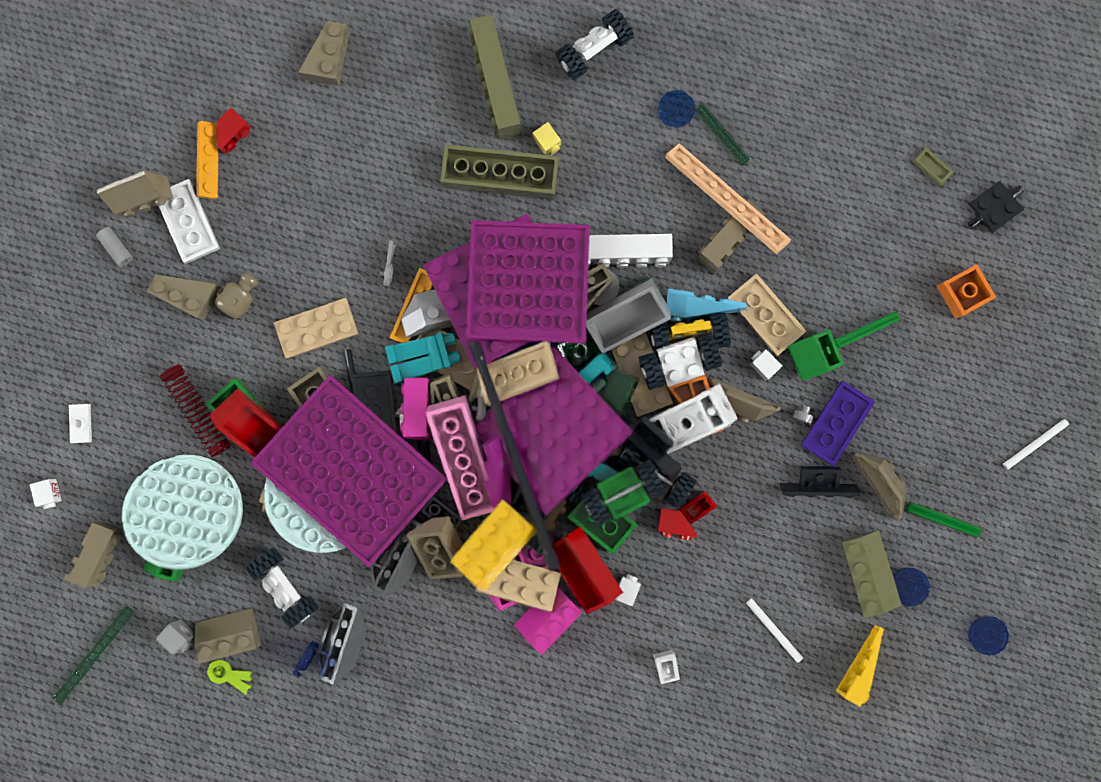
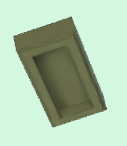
[912,147,954,186]

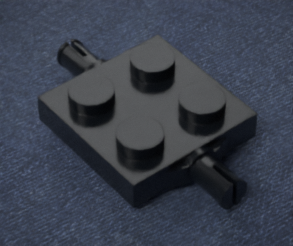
[967,181,1025,234]

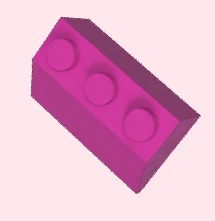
[400,378,434,441]
[514,587,583,655]

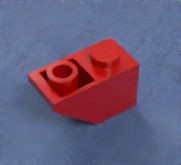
[218,107,251,154]
[656,508,697,541]

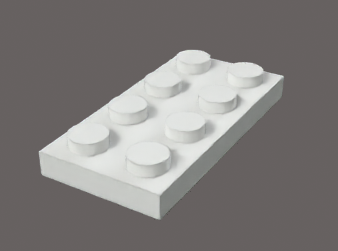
[159,179,220,264]

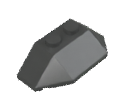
[371,520,422,596]
[317,602,367,685]

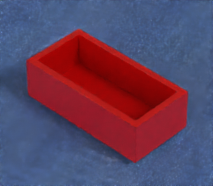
[209,389,283,458]
[552,526,624,614]

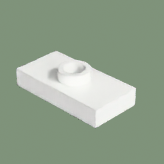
[69,404,92,443]

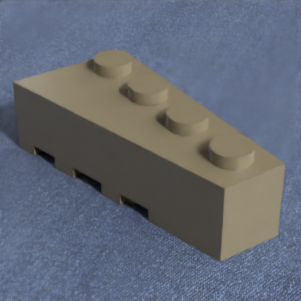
[697,199,766,274]

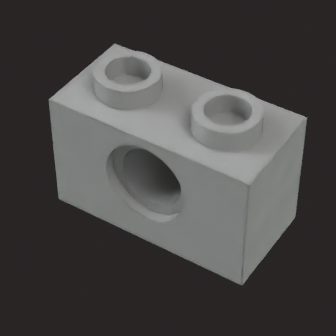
[156,620,195,655]

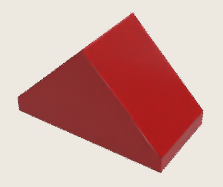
[679,491,717,524]

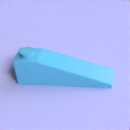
[667,289,747,323]

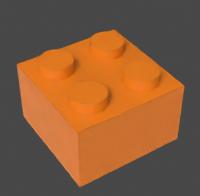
[937,264,997,319]

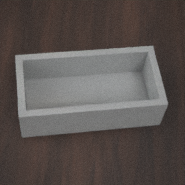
[586,279,671,354]

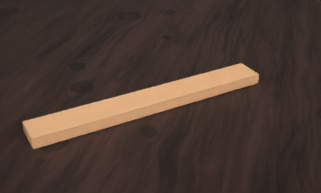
[665,144,791,254]

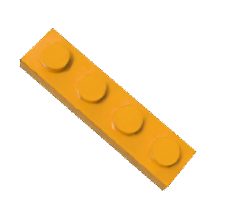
[196,121,218,199]
[390,268,433,343]

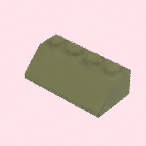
[841,530,902,618]

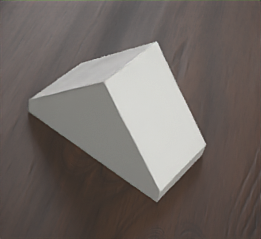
[653,650,680,684]

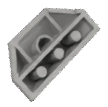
[401,289,453,338]

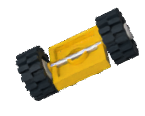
[650,312,731,357]

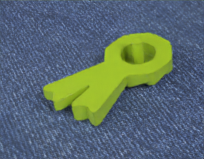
[207,659,253,695]

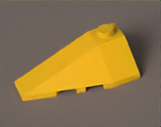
[836,625,884,707]

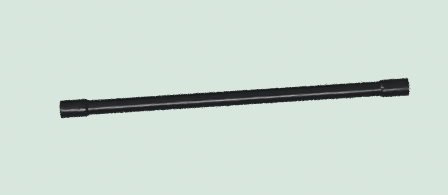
[469,341,560,571]

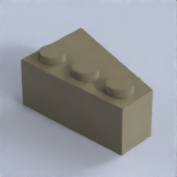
[298,21,350,86]
[587,263,613,311]
[63,522,121,588]

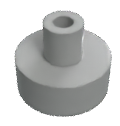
[792,405,813,424]

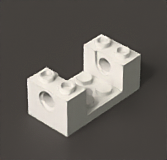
[649,384,738,454]

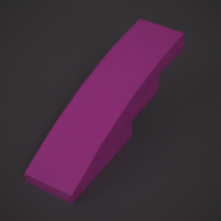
[482,436,511,510]

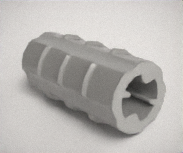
[96,227,133,267]

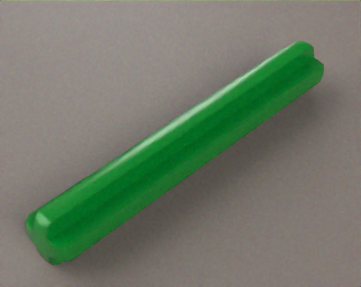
[834,312,900,349]
[906,502,982,537]

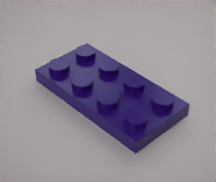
[800,381,875,466]

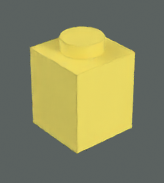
[532,122,561,155]

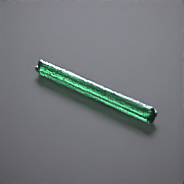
[53,606,134,704]

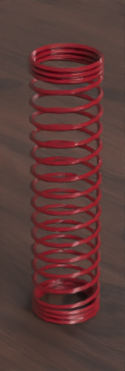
[159,365,231,457]

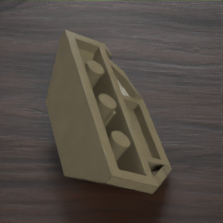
[707,377,781,423]
[850,453,907,520]

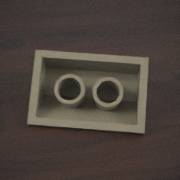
[97,171,173,218]
[406,517,464,579]
[194,608,262,664]

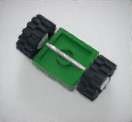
[581,459,666,527]

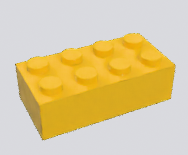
[450,500,536,591]

